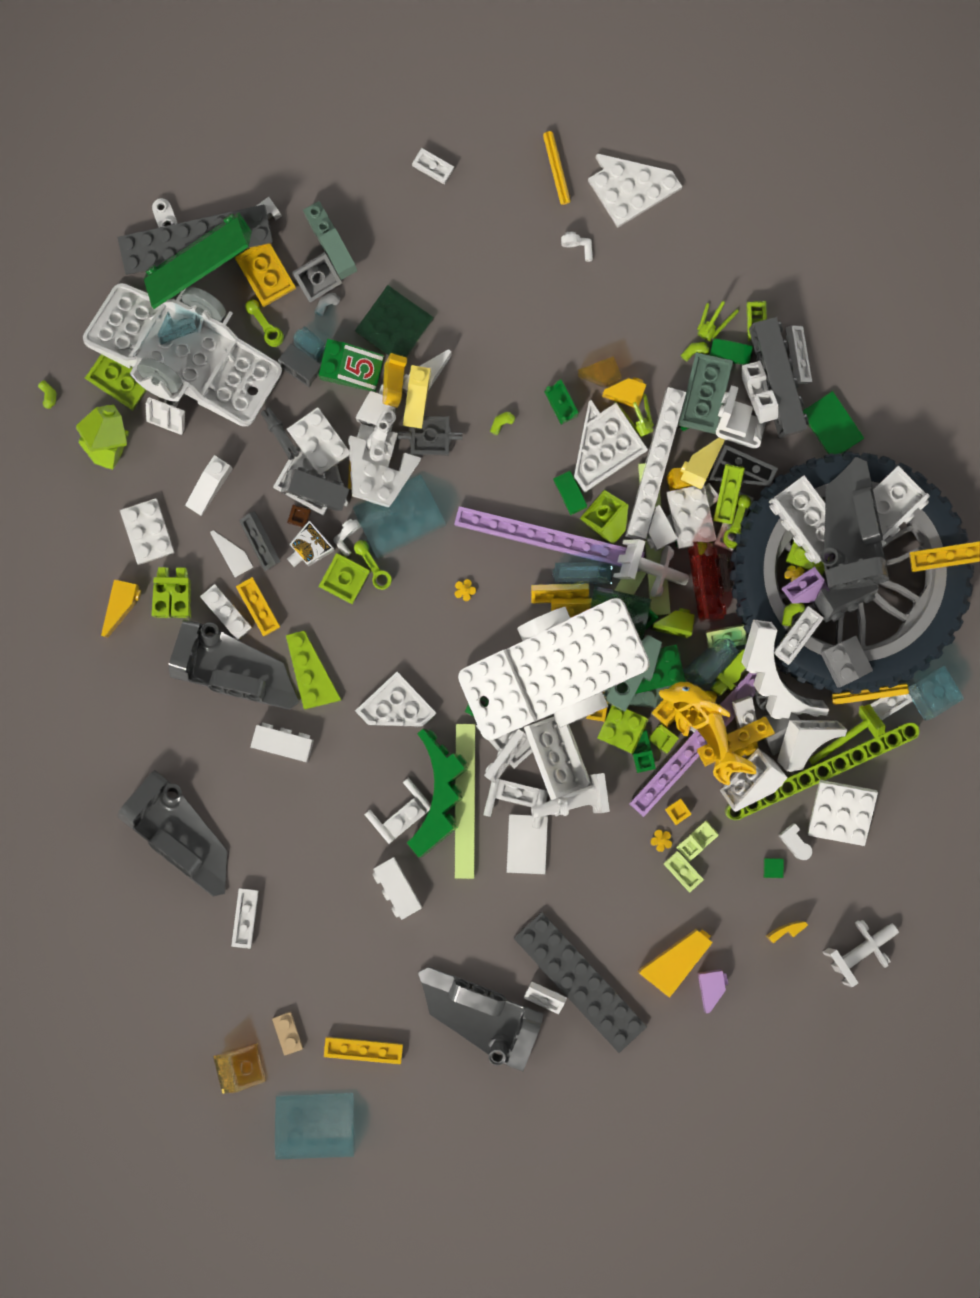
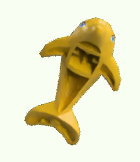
[659,682,756,785]

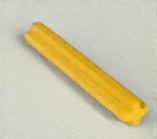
[543,131,570,205]
[832,683,909,705]

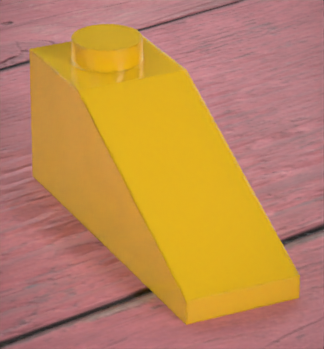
[101,580,141,638]

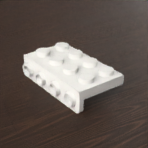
[873,466,930,547]
[769,476,825,564]
[524,716,591,800]

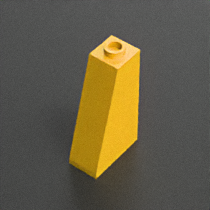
[638,929,713,998]

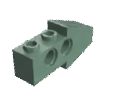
[303,201,358,280]
[603,635,662,712]

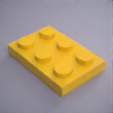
[235,244,296,308]

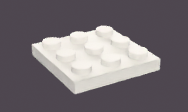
[807,780,878,846]

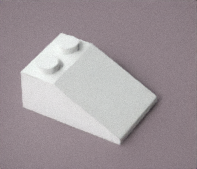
[720,748,787,812]

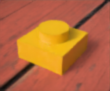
[664,798,692,825]

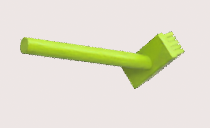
[809,704,886,765]

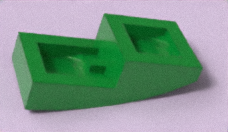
[710,339,753,365]
[553,471,588,516]
[632,730,656,773]

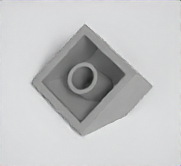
[820,636,873,688]

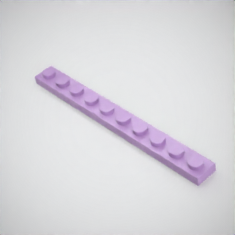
[454,506,645,572]
[629,672,757,817]

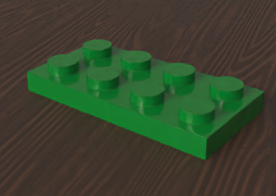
[617,644,686,694]

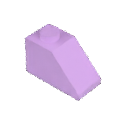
[782,567,829,604]
[698,969,728,1013]

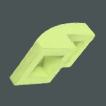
[676,820,719,862]

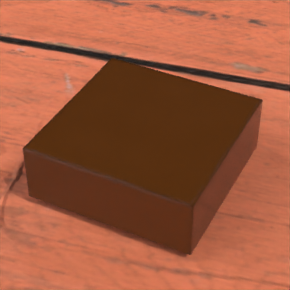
[287,505,311,528]

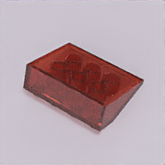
[687,541,726,624]

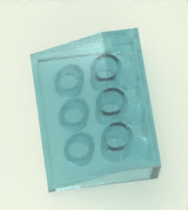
[353,474,446,559]
[275,1093,355,1160]

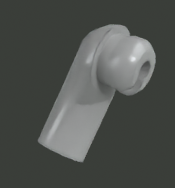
[314,293,340,316]

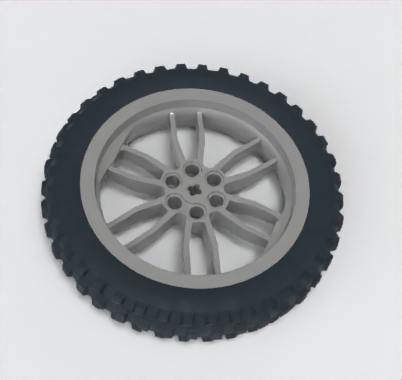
[730,452,974,694]

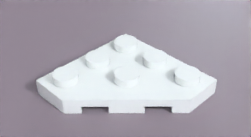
[355,672,437,727]

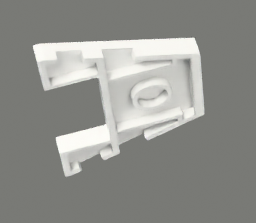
[348,436,421,508]

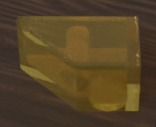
[577,356,622,388]

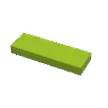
[713,464,744,524]

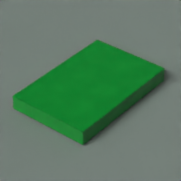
[803,391,864,454]

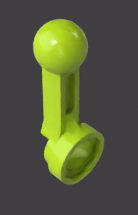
[245,299,284,347]
[723,494,751,549]
[354,540,391,590]

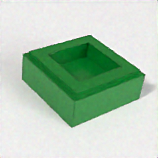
[763,858,784,878]

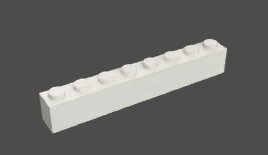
[625,387,686,541]

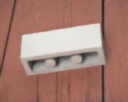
[251,722,314,762]
[372,857,422,920]

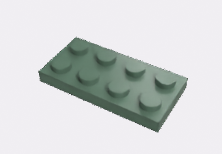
[678,353,733,434]

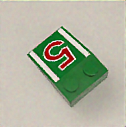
[318,339,384,393]

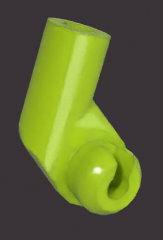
[680,342,709,361]
[38,380,57,409]
[490,412,515,435]
[782,603,805,626]

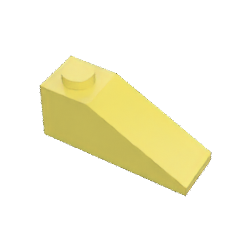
[403,365,431,429]
[681,437,725,489]

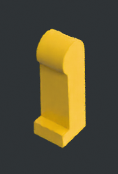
[382,353,407,408]

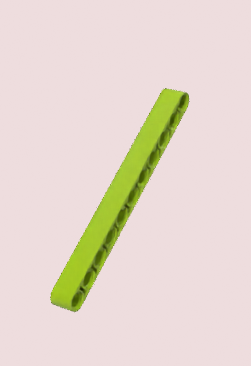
[725,723,920,820]

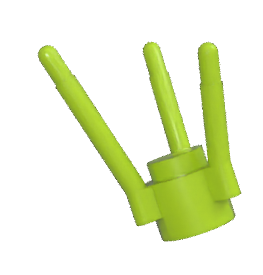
[697,301,739,341]
[614,394,654,437]

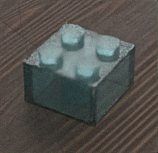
[908,666,965,721]

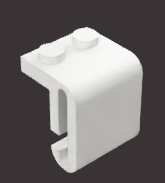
[716,385,766,448]

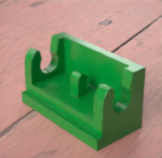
[544,379,579,425]

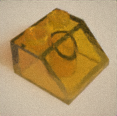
[213,1043,266,1094]

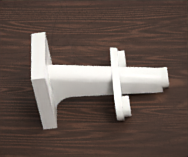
[146,397,185,435]
[357,410,398,468]
[613,539,689,598]
[531,773,610,818]
[823,920,899,987]

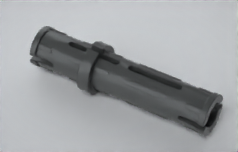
[261,407,299,460]

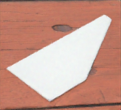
[210,531,253,577]

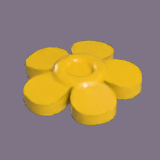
[784,566,805,582]
[454,579,476,601]
[650,830,672,852]

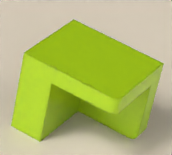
[649,724,679,754]

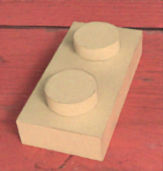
[272,1012,303,1056]

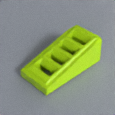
[746,301,767,341]

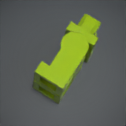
[151,567,191,618]
[710,649,745,696]

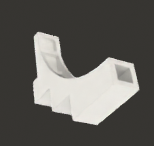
[741,620,829,719]

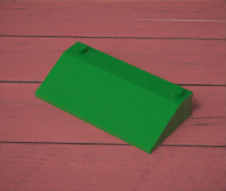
[144,212,252,309]

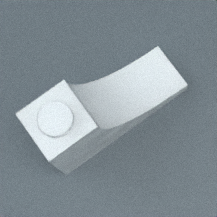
[777,720,847,772]

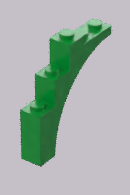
[407,729,469,858]

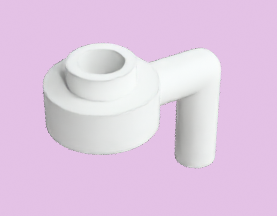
[561,232,593,262]
[333,519,361,557]

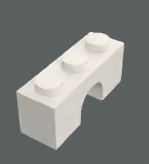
[742,361,778,423]

